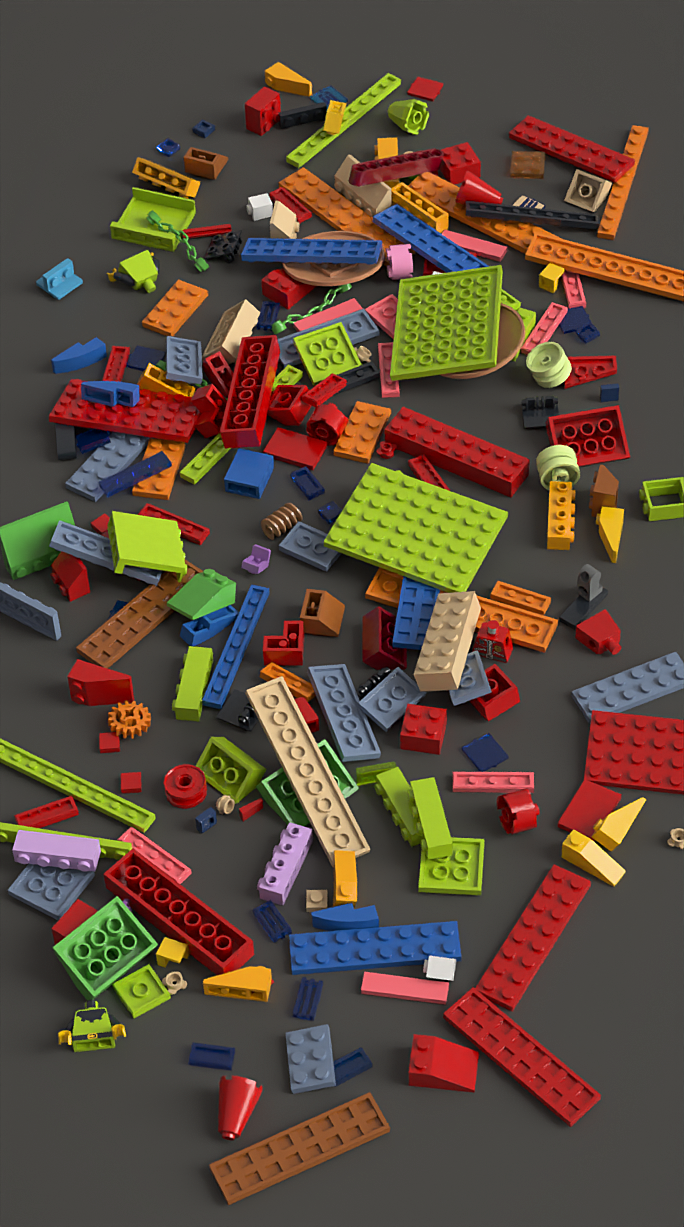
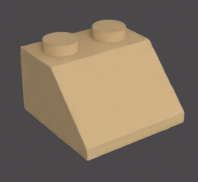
[564,169,612,212]
[270,201,299,239]

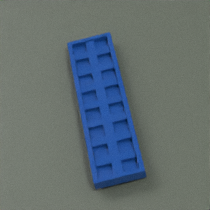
[372,204,489,273]
[241,238,382,265]
[392,576,440,650]
[289,921,461,975]

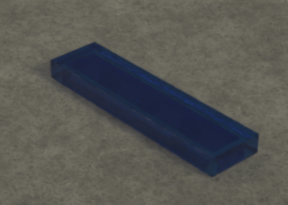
[98,451,172,497]

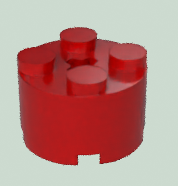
[306,403,349,446]
[497,788,540,834]

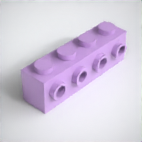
[257,822,313,906]
[12,830,101,872]

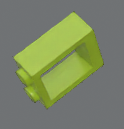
[639,477,684,521]

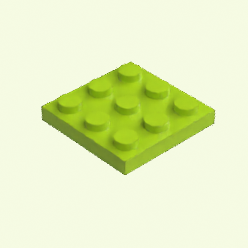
[293,322,362,386]
[419,837,484,895]

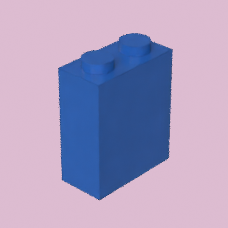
[224,448,274,499]

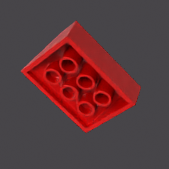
[545,405,630,467]

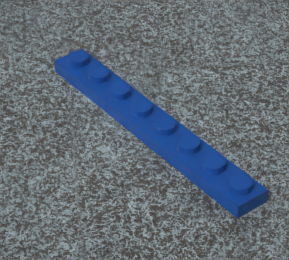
[202,585,269,709]

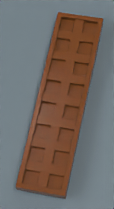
[76,560,203,669]
[209,1092,390,1205]

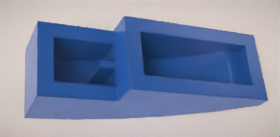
[51,337,107,374]
[81,381,139,407]
[180,605,239,646]
[311,903,379,931]

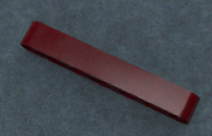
[348,148,443,187]

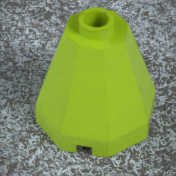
[388,99,429,135]

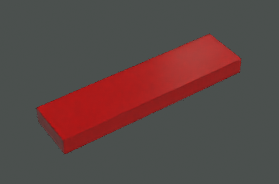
[137,503,210,545]

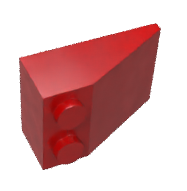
[261,268,316,310]
[67,659,134,706]
[409,1034,479,1093]

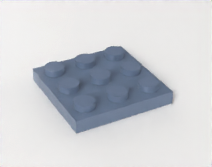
[8,864,95,921]

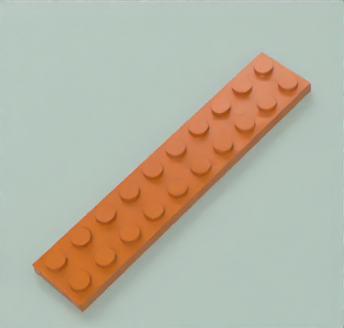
[279,167,415,267]
[408,172,562,254]
[525,232,684,301]
[365,567,558,653]

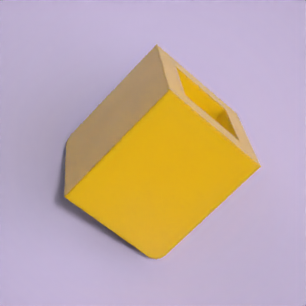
[539,263,564,293]
[156,937,189,968]

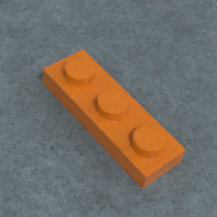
[490,581,551,615]
[260,662,316,702]

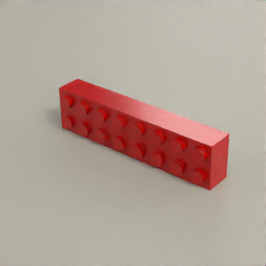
[220,335,280,448]
[384,407,530,498]
[104,848,254,976]

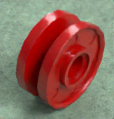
[164,764,207,809]

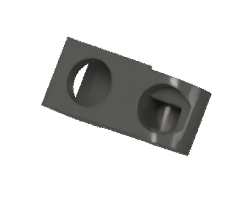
[577,564,603,602]

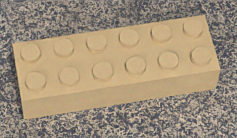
[414,591,481,692]

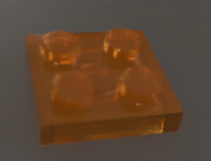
[511,151,545,179]

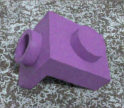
[241,544,271,574]

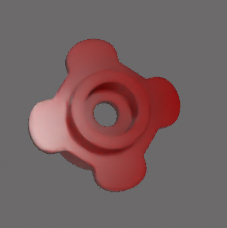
[376,441,397,459]

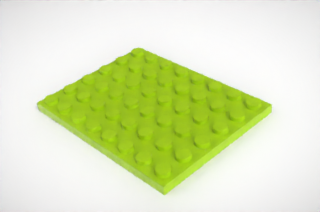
[390,265,503,381]
[324,463,508,593]

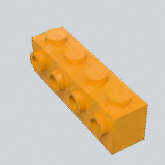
[132,157,201,199]
[391,182,448,234]
[547,481,576,550]

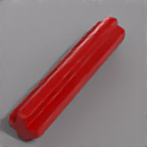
[182,224,232,239]

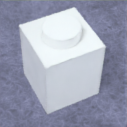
[246,193,273,221]
[423,956,456,981]

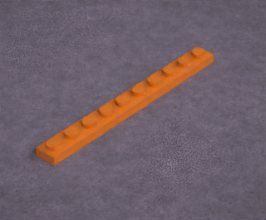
[597,125,648,240]

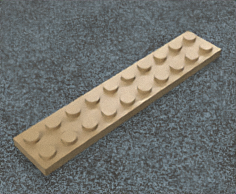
[245,676,370,867]

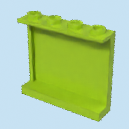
[110,187,196,252]
[107,511,187,583]

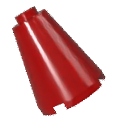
[455,171,504,205]
[218,1076,263,1141]

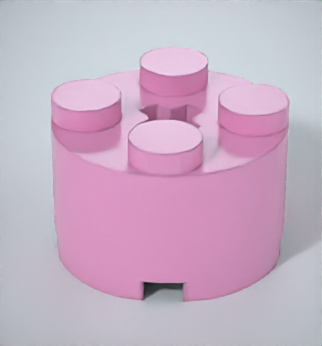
[386,244,413,280]

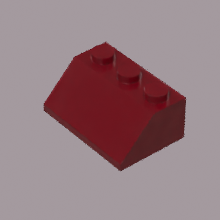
[362,606,407,670]

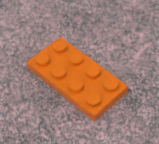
[142,279,208,337]
[333,401,391,464]
[132,438,186,500]

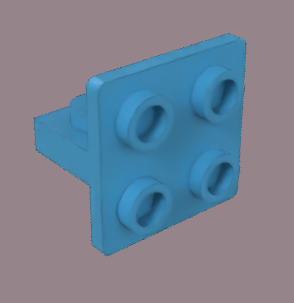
[36,258,83,300]

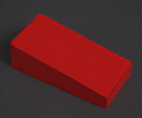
[239,798,264,821]

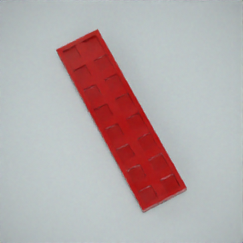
[509,115,635,183]
[475,864,591,1012]
[443,987,601,1127]

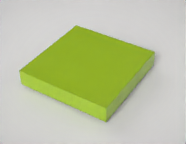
[112,964,171,1019]

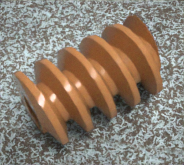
[261,503,303,540]

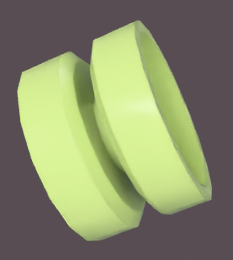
[526,342,572,388]
[536,445,580,490]

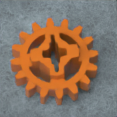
[108,701,151,739]

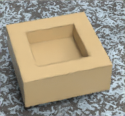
[306,890,328,912]

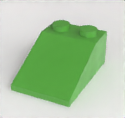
[167,569,236,620]

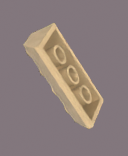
[334,155,392,217]
[202,299,260,365]

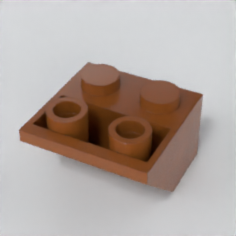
[184,147,228,180]
[589,465,619,517]
[300,589,345,637]

